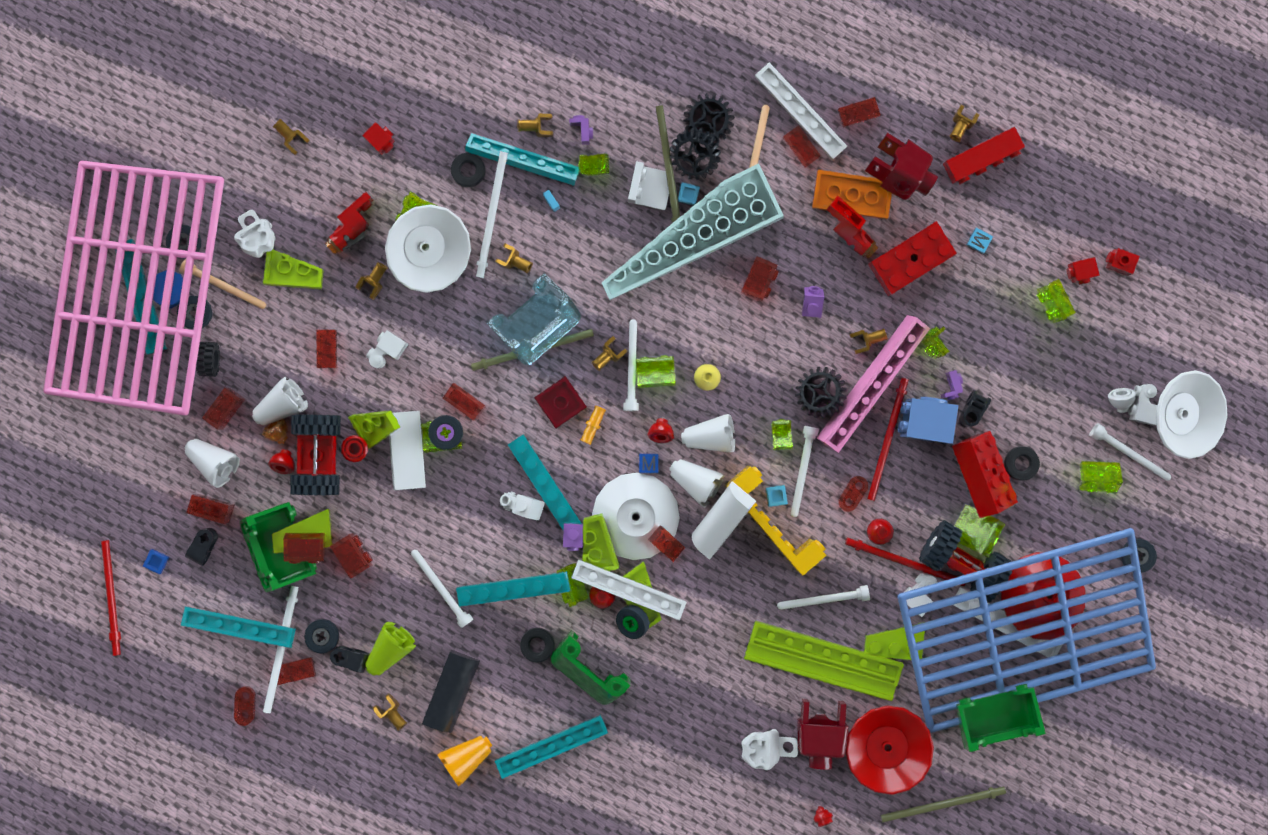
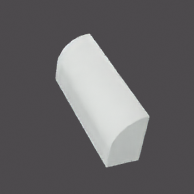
[389,411,426,490]
[692,482,756,560]

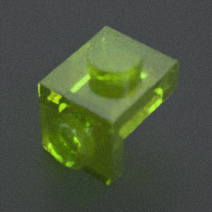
[578,153,609,176]
[771,419,793,450]

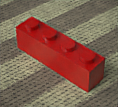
[943,127,1025,185]

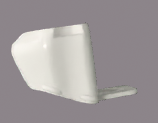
[234,210,276,258]
[741,729,798,770]

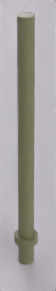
[655,105,681,222]
[471,329,594,371]
[880,786,1006,823]

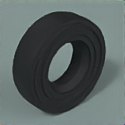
[451,152,485,188]
[1004,446,1040,481]
[520,628,555,663]

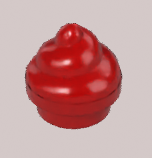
[814,806,833,827]

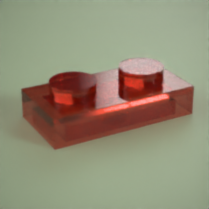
[838,97,880,128]
[783,125,821,168]
[316,330,337,368]
[648,525,685,562]
[277,657,316,685]

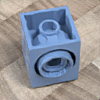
[898,397,959,444]

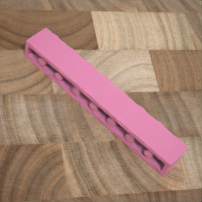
[817,315,930,453]

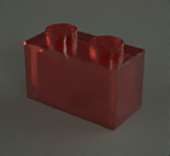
[740,256,779,302]
[443,382,487,421]
[202,387,246,430]
[186,494,235,524]
[283,533,325,564]
[330,533,373,579]

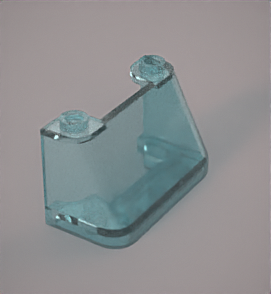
[487,273,581,365]

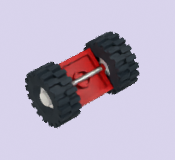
[290,415,341,495]
[919,520,1012,603]

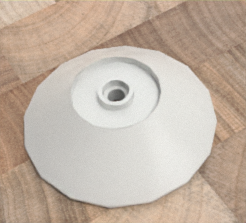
[385,204,471,293]
[1156,370,1228,459]
[592,473,680,560]

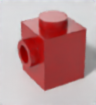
[362,122,395,155]
[1106,248,1140,276]
[1066,257,1100,285]

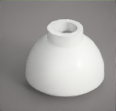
[1108,388,1136,413]

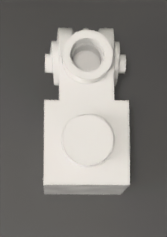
[366,330,408,368]
[1128,384,1158,425]
[500,491,545,520]
[904,572,938,617]

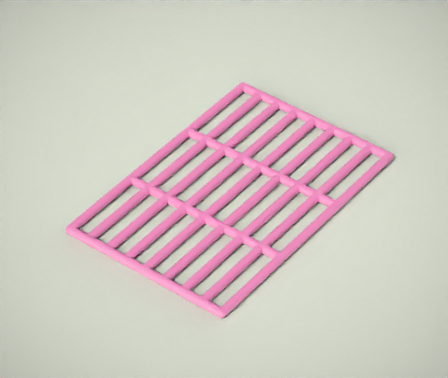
[43,161,224,416]

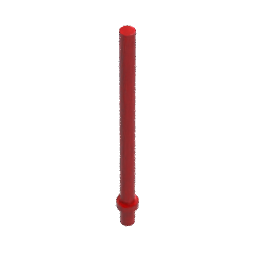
[867,378,909,501]
[845,537,966,586]

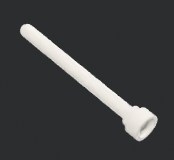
[623,319,639,411]
[1089,423,1171,481]
[791,426,819,517]
[411,550,473,629]
[777,585,870,610]

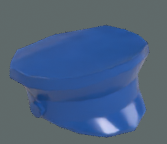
[153,270,183,309]

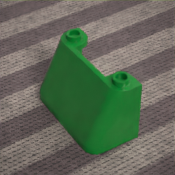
[239,502,317,592]
[551,630,631,705]
[956,684,1046,752]

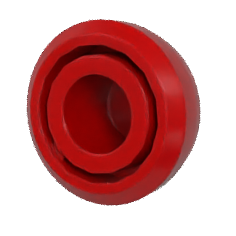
[647,418,674,443]
[341,435,368,462]
[268,449,295,474]
[867,518,894,545]
[589,586,616,609]

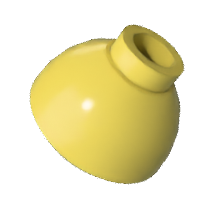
[694,364,721,391]

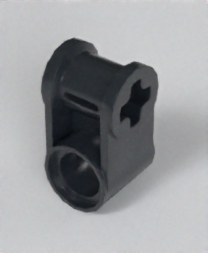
[959,390,991,427]
[185,528,218,566]
[330,646,370,673]

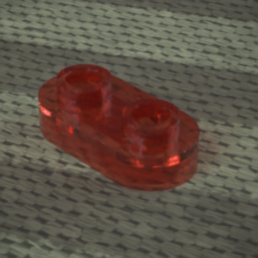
[838,476,868,512]
[234,686,256,726]

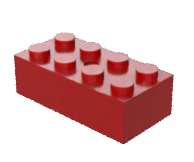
[868,221,957,296]
[952,430,1018,518]

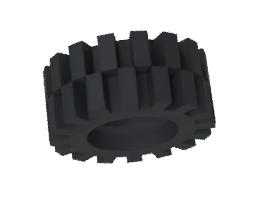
[196,342,220,377]

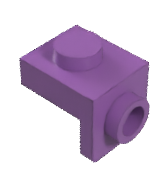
[569,115,593,145]
[802,286,824,318]
[941,370,963,400]
[563,523,583,551]

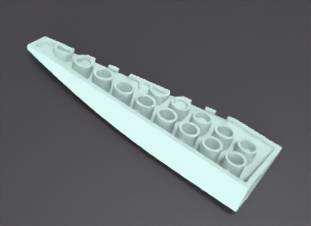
[601,164,784,300]

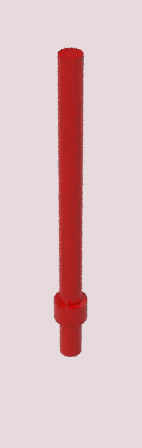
[101,540,121,656]

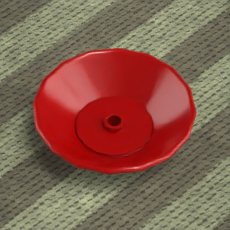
[1001,552,1085,640]
[845,705,934,795]

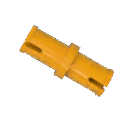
[580,405,606,445]

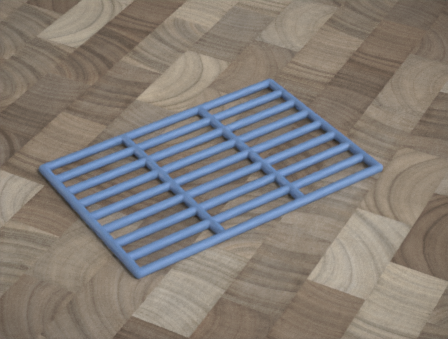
[898,528,1156,733]

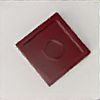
[534,376,587,429]

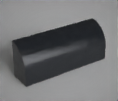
[422,650,480,733]

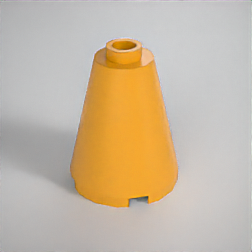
[437,736,493,787]

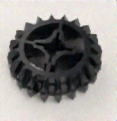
[683,93,735,145]
[669,128,721,180]
[795,367,848,419]

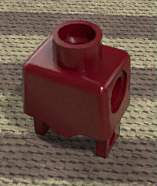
[865,132,938,200]
[797,699,849,770]

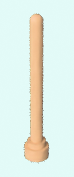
[749,105,770,168]
[179,259,266,309]

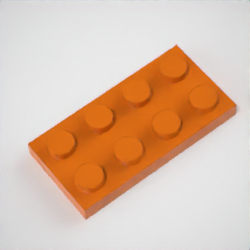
[812,170,892,220]

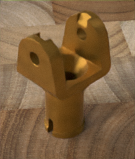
[949,104,980,142]
[517,113,553,137]
[273,119,310,155]
[495,243,533,273]
[355,262,388,300]
[849,328,888,354]
[591,336,628,371]
[373,693,407,731]

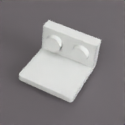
[628,161,669,210]

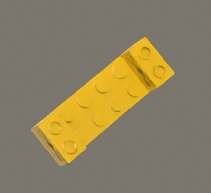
[724,466,827,575]

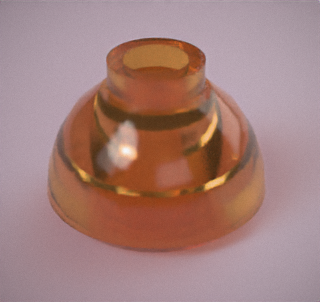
[262,419,288,444]

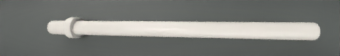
[476,151,508,278]
[263,586,299,713]

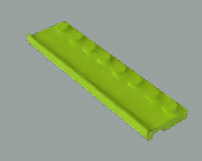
[744,620,904,702]

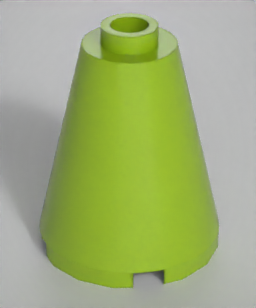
[365,622,416,676]

